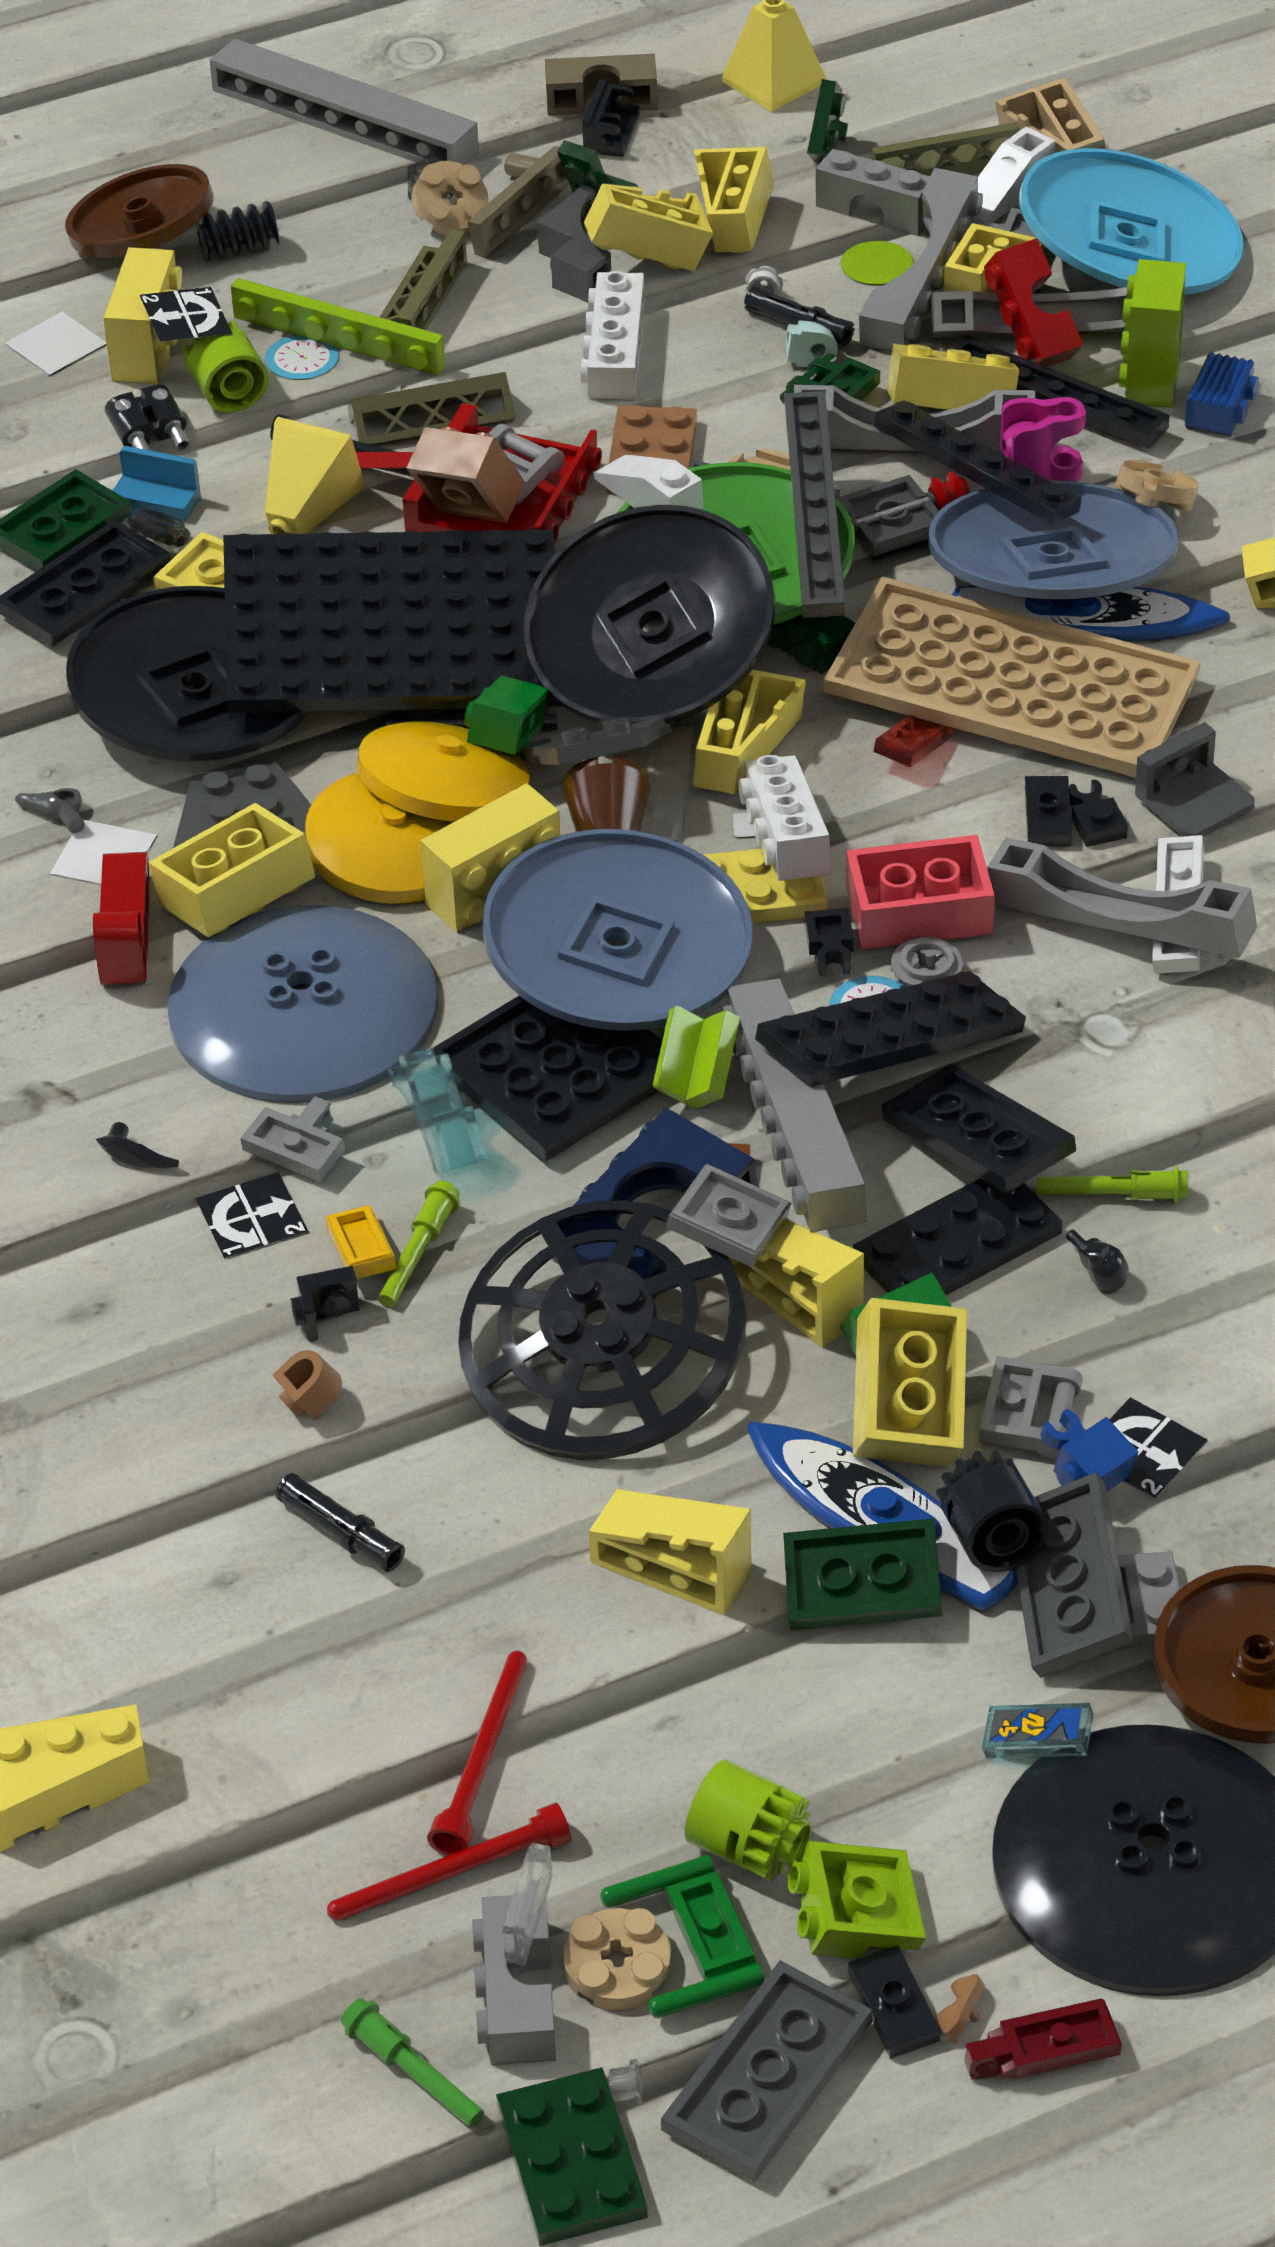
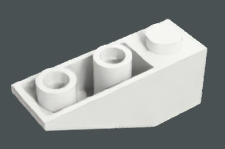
[971,126,1056,224]

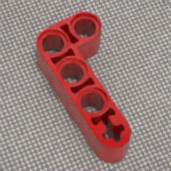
[93,851,150,985]

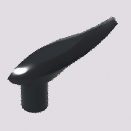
[95,1122,179,1168]

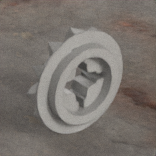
[891,937,963,986]

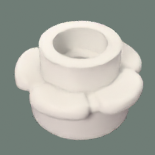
[745,266,783,295]

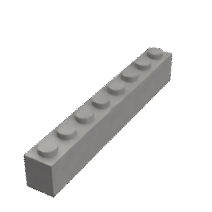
[209,38,479,166]
[721,978,867,1232]

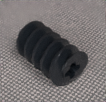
[196,201,279,262]

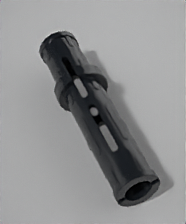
[744,287,855,346]
[275,1473,405,1572]

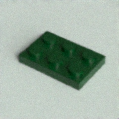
[0,469,133,570]
[783,1518,943,1630]
[496,2067,648,2246]

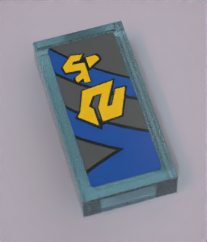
[982,1703,1094,1759]

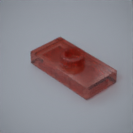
[873,715,954,767]

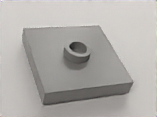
[665,1164,792,1267]

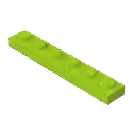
[230,278,445,375]

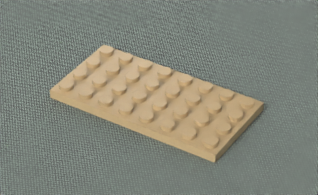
[823,576,1201,778]

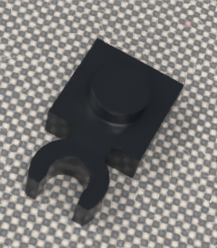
[1069,779,1128,847]
[804,908,854,976]

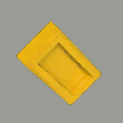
[326,1205,397,1279]

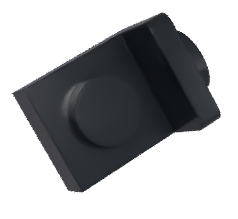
[290,1265,360,1341]

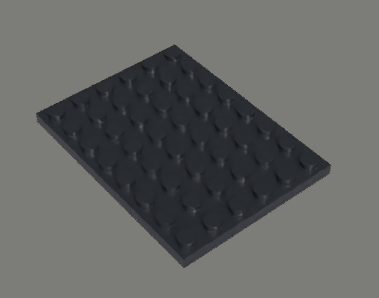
[223,529,564,713]

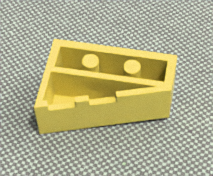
[694,147,774,254]
[584,184,713,272]
[887,343,1019,410]
[729,1219,864,1348]
[589,1489,752,1615]

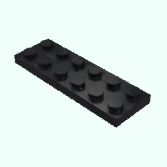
[755,971,1026,1087]

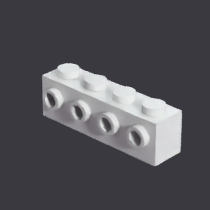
[581,271,645,400]
[738,755,831,881]

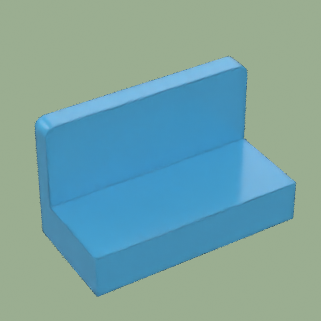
[112,446,201,522]

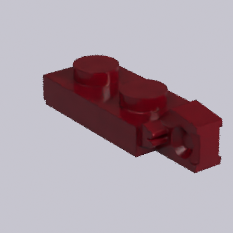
[964,1998,1122,2080]

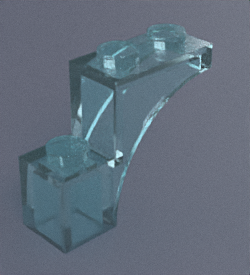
[387,1047,487,1173]

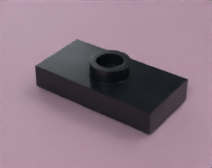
[1024,776,1072,846]
[848,1945,941,2058]

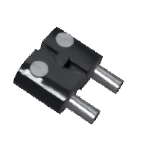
[105,384,190,451]

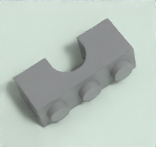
[816,149,930,236]
[472,1893,556,2065]

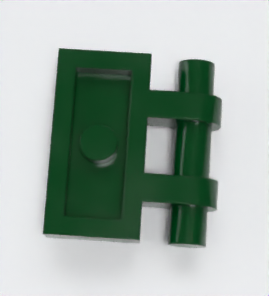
[780,353,881,405]

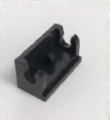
[582,79,640,157]

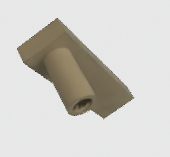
[468,146,569,257]

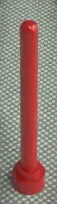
[427,1650,527,1855]
[327,1802,572,1921]

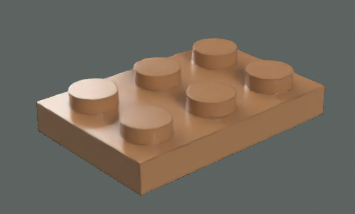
[606,405,697,494]

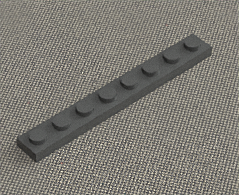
[784,391,845,618]

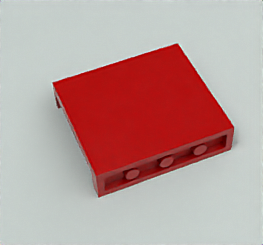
[402,403,602,544]

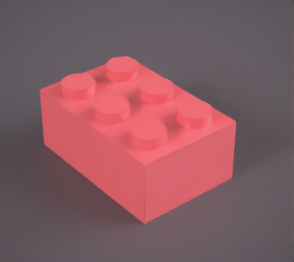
[846,835,995,950]

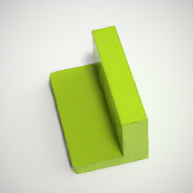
[653,1006,740,1109]

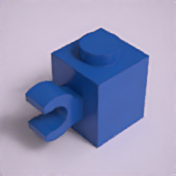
[1040,1409,1139,1492]

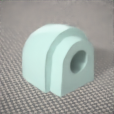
[785,320,838,367]

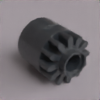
[936,1450,1048,1572]

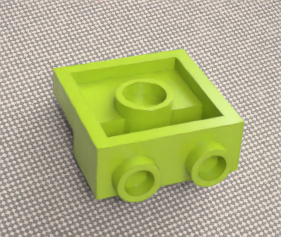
[787,1841,926,1959]

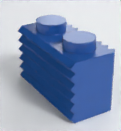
[1185,351,1259,436]

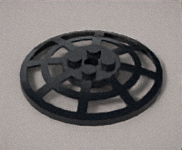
[458,1200,747,1460]

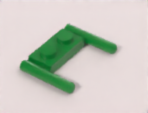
[600,1854,765,2019]

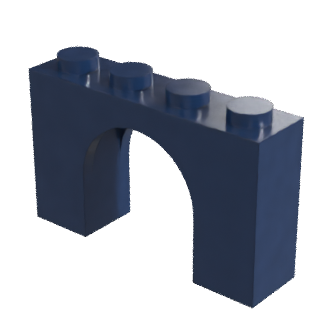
[553,1107,759,1299]

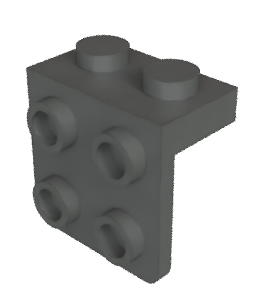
[1135,722,1255,836]

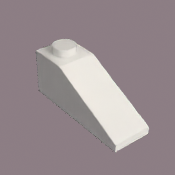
[594,455,704,510]

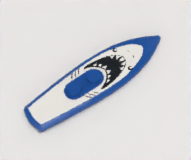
[952,586,1230,642]
[747,1422,1018,1610]

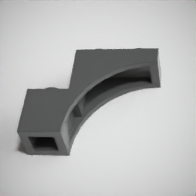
[537,185,611,303]

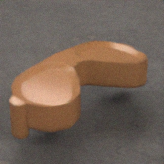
[934,1974,985,2044]

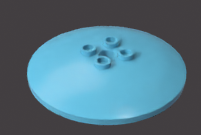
[1019,148,1244,295]

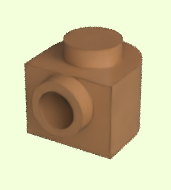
[273,1350,342,1420]

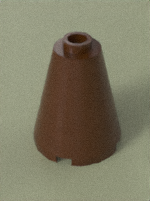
[563,757,650,832]

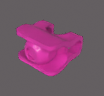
[1000,397,1086,482]

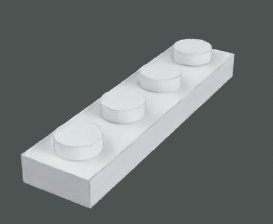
[1152,835,1204,974]

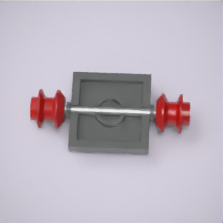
[837,472,970,557]

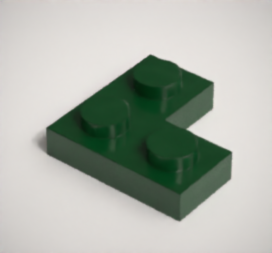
[557,140,638,196]

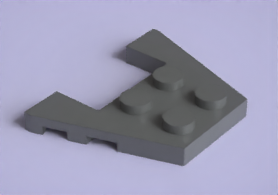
[517,717,679,765]
[173,762,311,848]

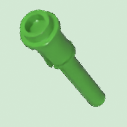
[341,1998,484,2128]

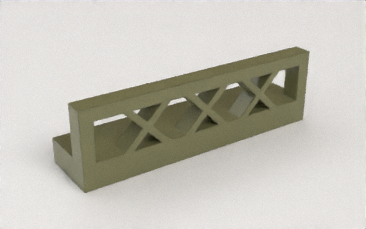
[867,122,1020,176]
[380,229,467,330]
[348,372,515,446]

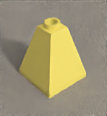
[722,0,826,112]
[265,417,365,534]

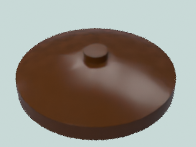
[65,164,214,258]
[1153,1565,1275,1744]

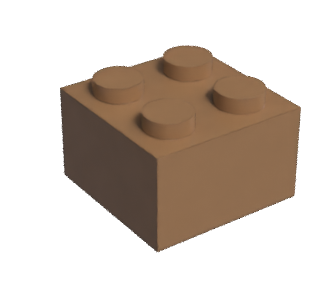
[406,427,525,523]

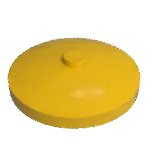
[356,722,530,822]
[305,773,453,904]

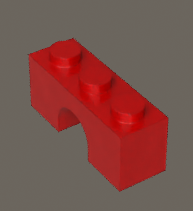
[984,238,1084,367]

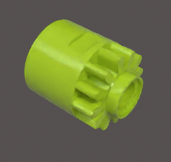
[182,321,269,413]
[685,1759,812,1881]

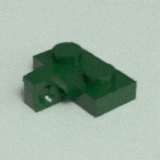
[807,79,848,162]

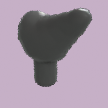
[15,788,85,833]

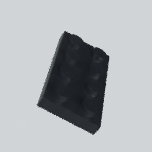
[0,519,172,647]
[881,1064,1076,1194]
[853,1178,1063,1295]

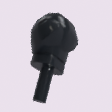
[1066,1230,1129,1293]

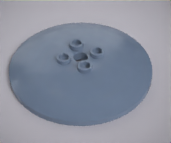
[929,480,1178,599]
[483,829,753,1031]
[168,905,438,1103]

